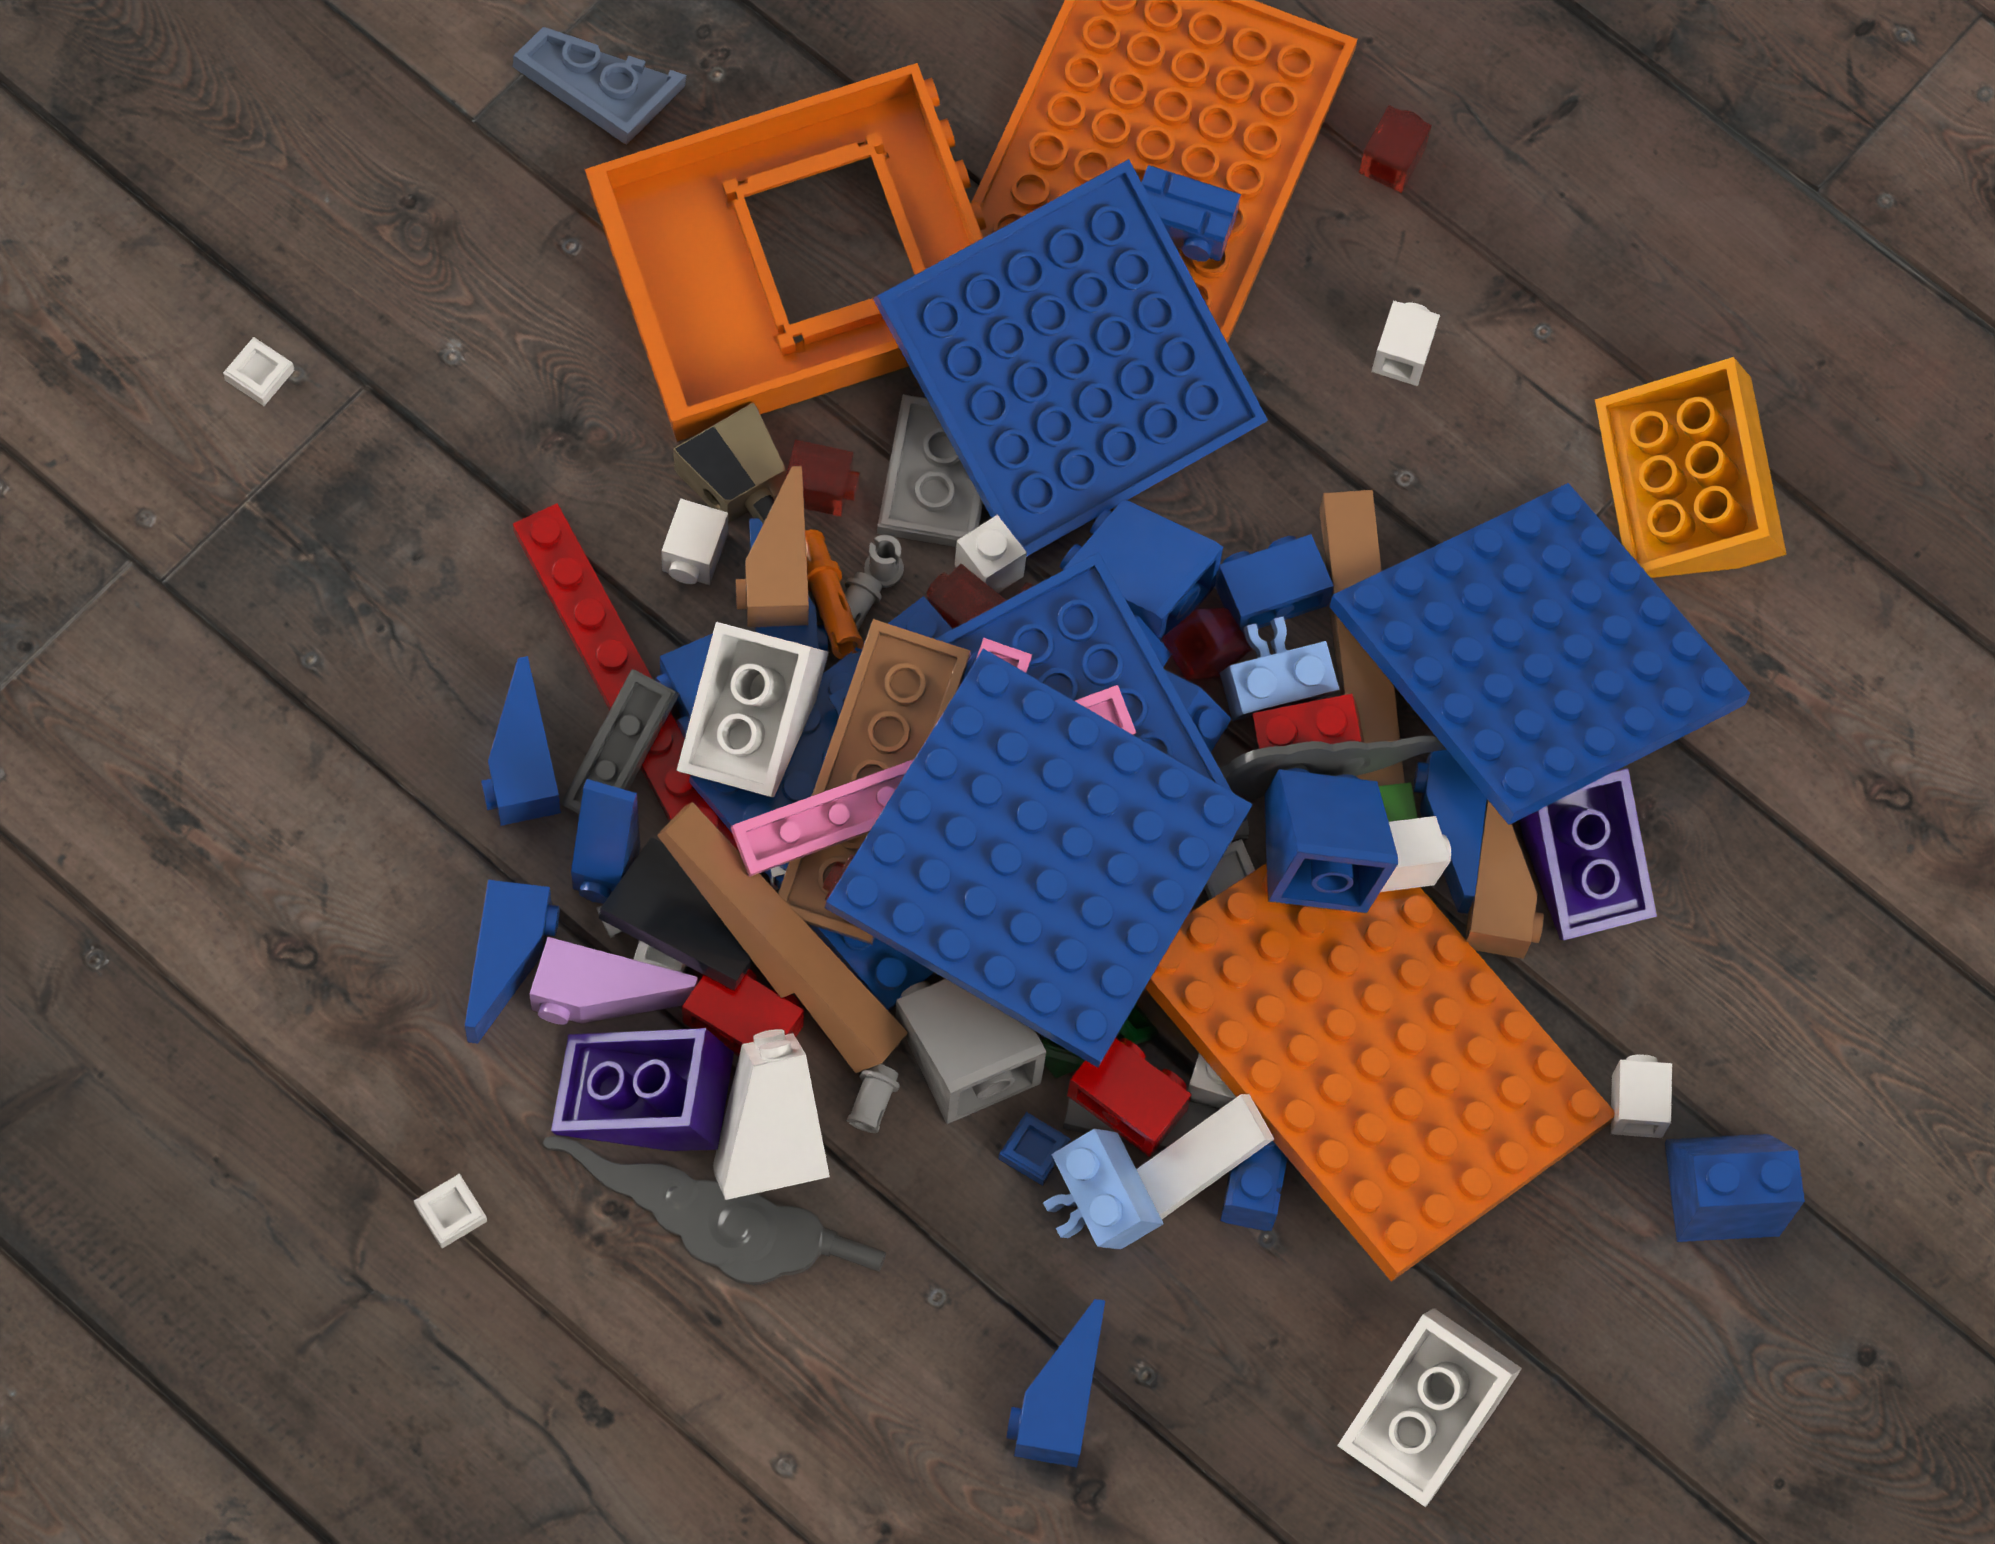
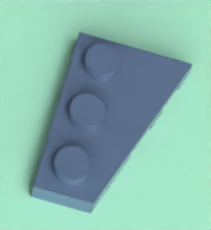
[513,27,687,145]

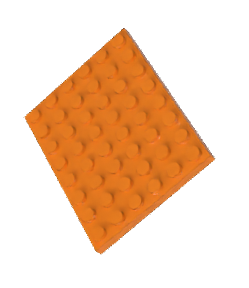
[971,0,1358,344]
[1145,863,1614,1282]

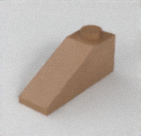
[736,466,809,627]
[1465,799,1544,959]

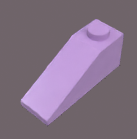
[530,937,698,1025]

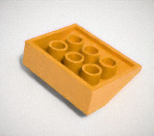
[1595,357,1787,578]

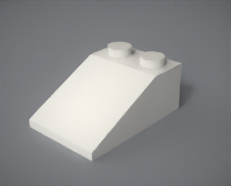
[677,622,829,797]
[1337,1308,1522,1507]

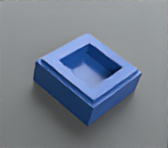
[998,1112,1071,1186]

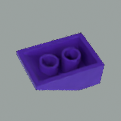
[1519,767,1657,941]
[551,1028,734,1151]

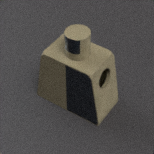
[673,403,786,524]

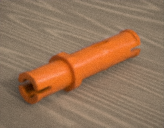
[805,529,864,659]

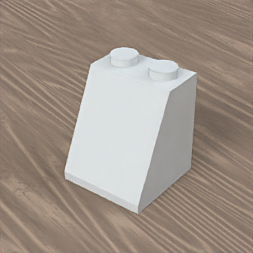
[713,1029,830,1200]

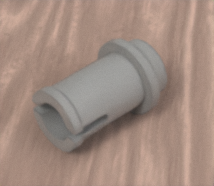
[864,535,904,588]
[845,572,882,630]
[846,1064,900,1133]

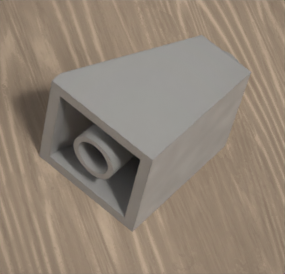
[895,979,1046,1124]

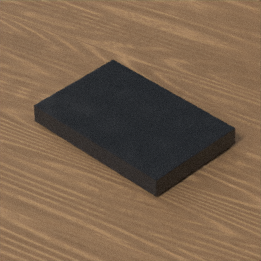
[598,837,754,991]

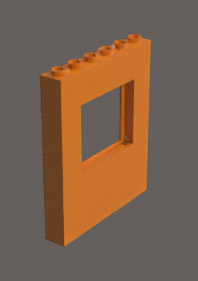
[585,63,986,442]

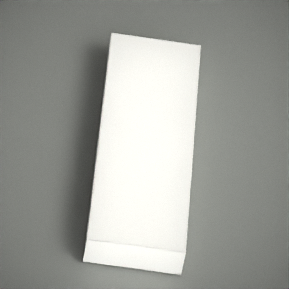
[1136,1094,1274,1219]

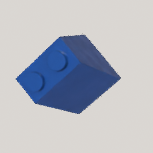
[1060,499,1224,646]
[1264,768,1398,913]
[1665,1134,1805,1242]

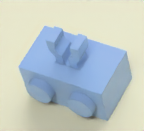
[1220,617,1339,721]
[1043,1128,1164,1250]

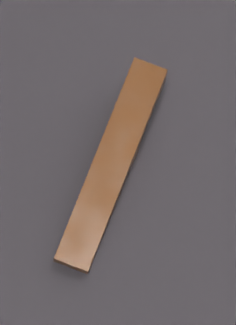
[1319,490,1405,786]
[657,802,908,1073]

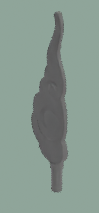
[1220,736,1447,802]
[543,1136,886,1285]

